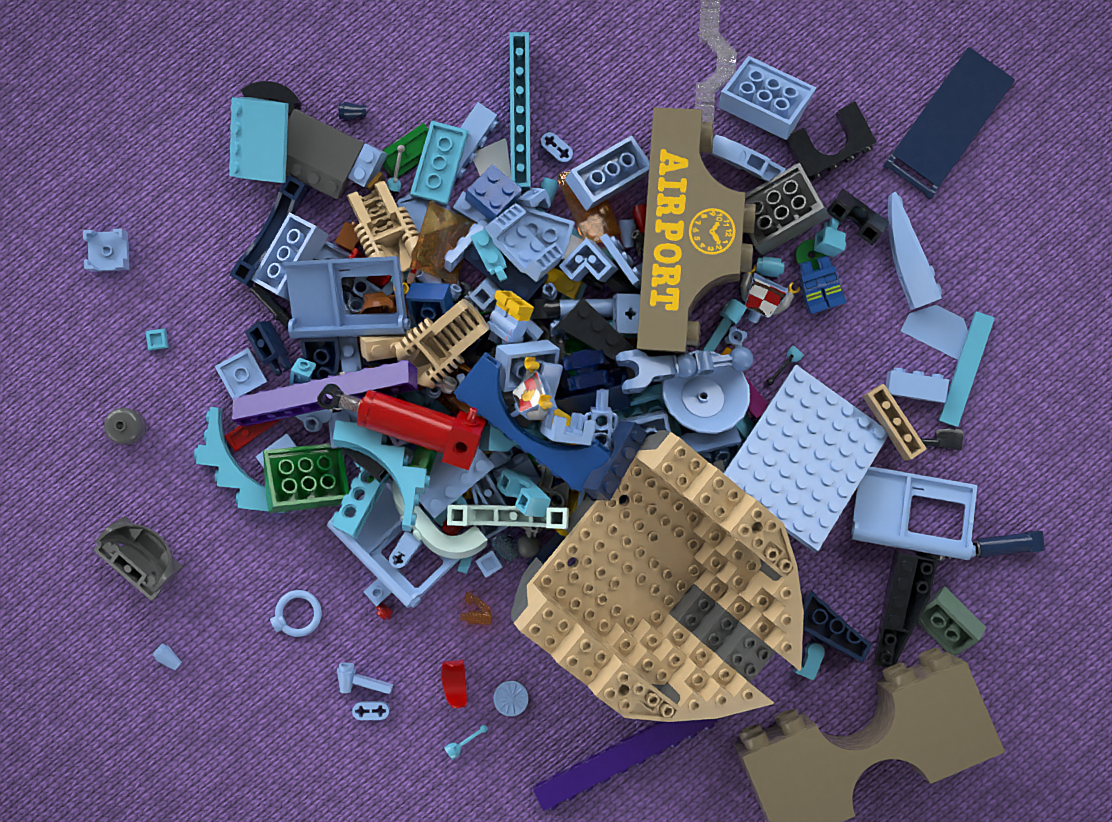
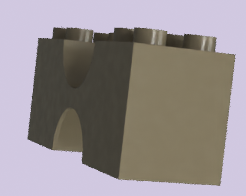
[733,647,1005,822]

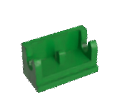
[407,445,438,476]

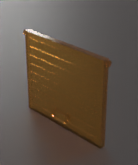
[410,201,475,284]

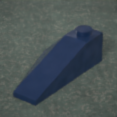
[300,337,341,380]

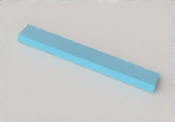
[938,311,995,427]

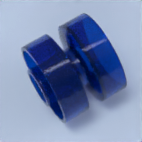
[562,349,610,391]

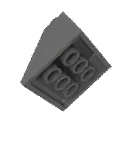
[286,109,364,199]
[745,162,830,256]

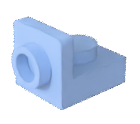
[517,188,551,208]

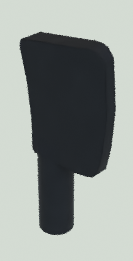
[920,429,963,451]

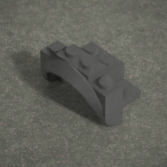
[93,516,183,601]

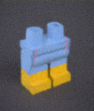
[487,290,534,345]

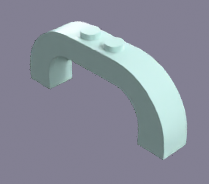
[393,454,488,559]
[447,505,569,529]

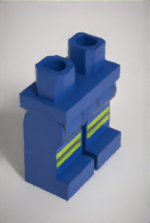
[798,256,847,314]

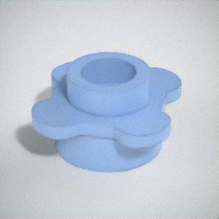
[724,326,747,348]

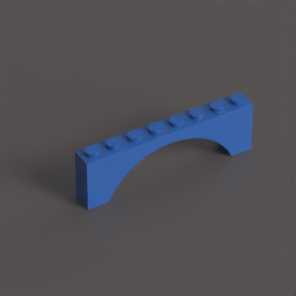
[453,352,612,492]

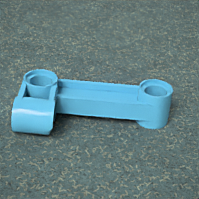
[697,299,747,351]

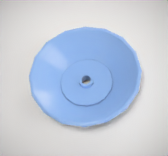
[662,350,750,434]

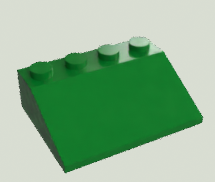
[263,443,349,513]

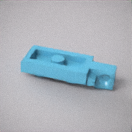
[470,229,507,282]

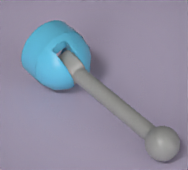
[386,145,405,192]

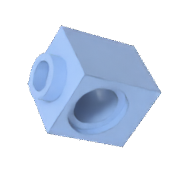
[476,550,503,577]

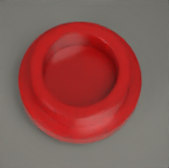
[375,603,393,620]

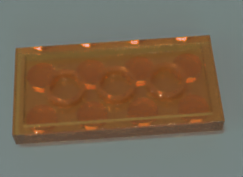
[557,170,621,243]

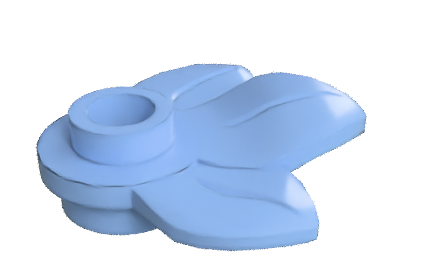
[296,409,333,432]

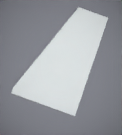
[473,138,514,205]

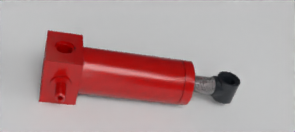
[317,383,487,470]

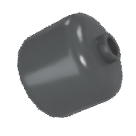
[104,407,147,445]

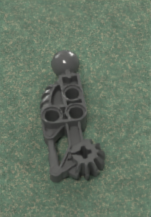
[516,439,571,558]

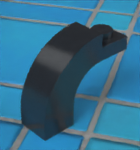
[241,81,302,116]

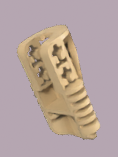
[347,181,423,273]
[395,299,489,389]

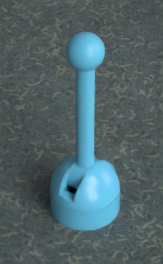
[444,725,488,760]

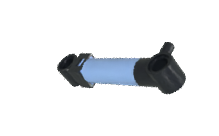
[530,298,632,320]

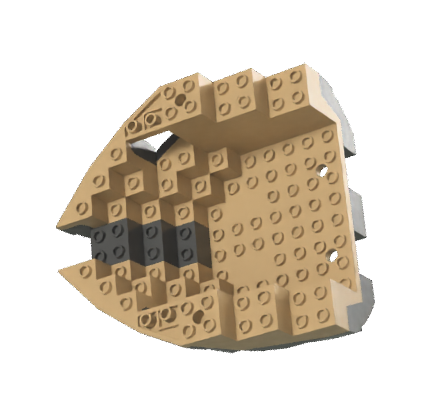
[511,430,804,722]

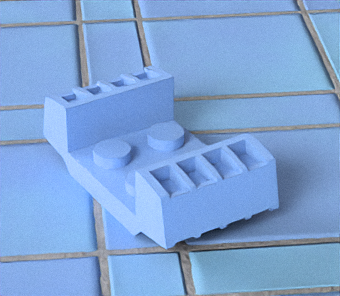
[484,203,564,282]

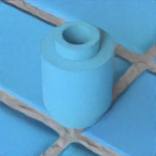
[755,256,785,278]

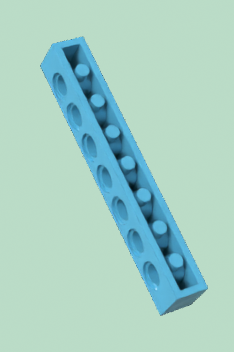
[332,391,429,539]

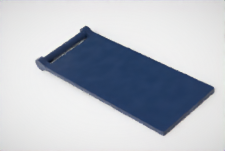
[883,47,1015,200]

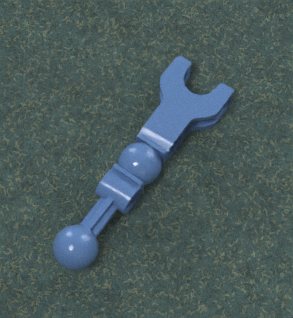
[615,346,753,394]

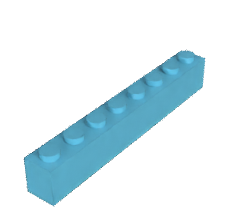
[509,32,531,191]

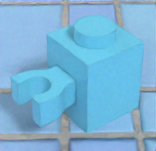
[814,218,846,258]

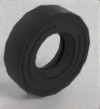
[605,269,636,294]

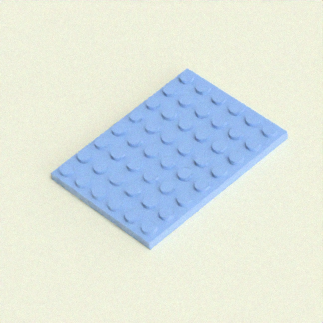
[724,365,888,553]

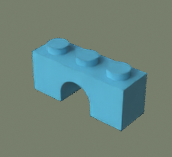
[496,469,551,517]

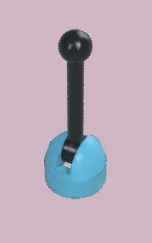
[766,345,804,386]

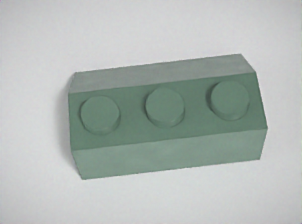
[918,586,986,656]

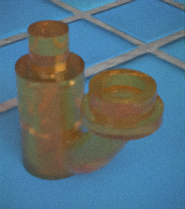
[460,591,492,625]

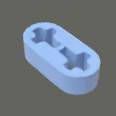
[541,132,573,164]
[352,701,390,720]

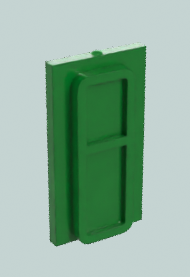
[383,123,429,178]

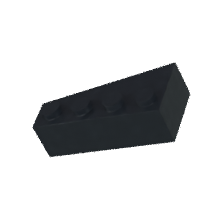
[552,298,636,369]

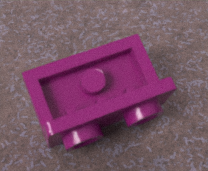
[746,378,769,419]

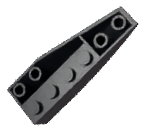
[874,548,938,667]

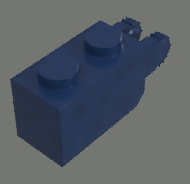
[245,321,292,377]

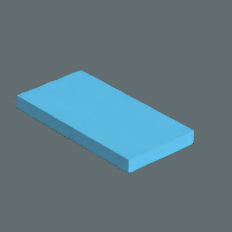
[410,121,469,206]

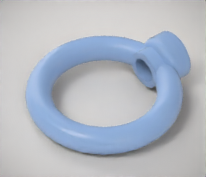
[270,590,322,637]

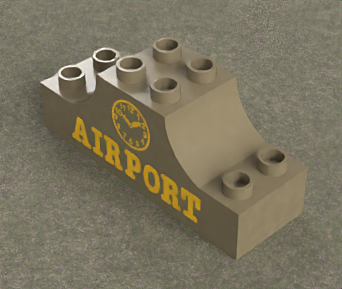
[637,107,756,355]

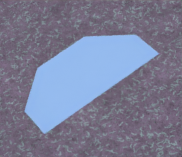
[901,305,968,360]

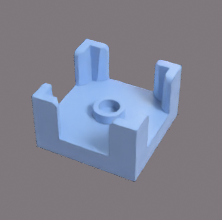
[83,229,129,272]
[540,411,595,446]

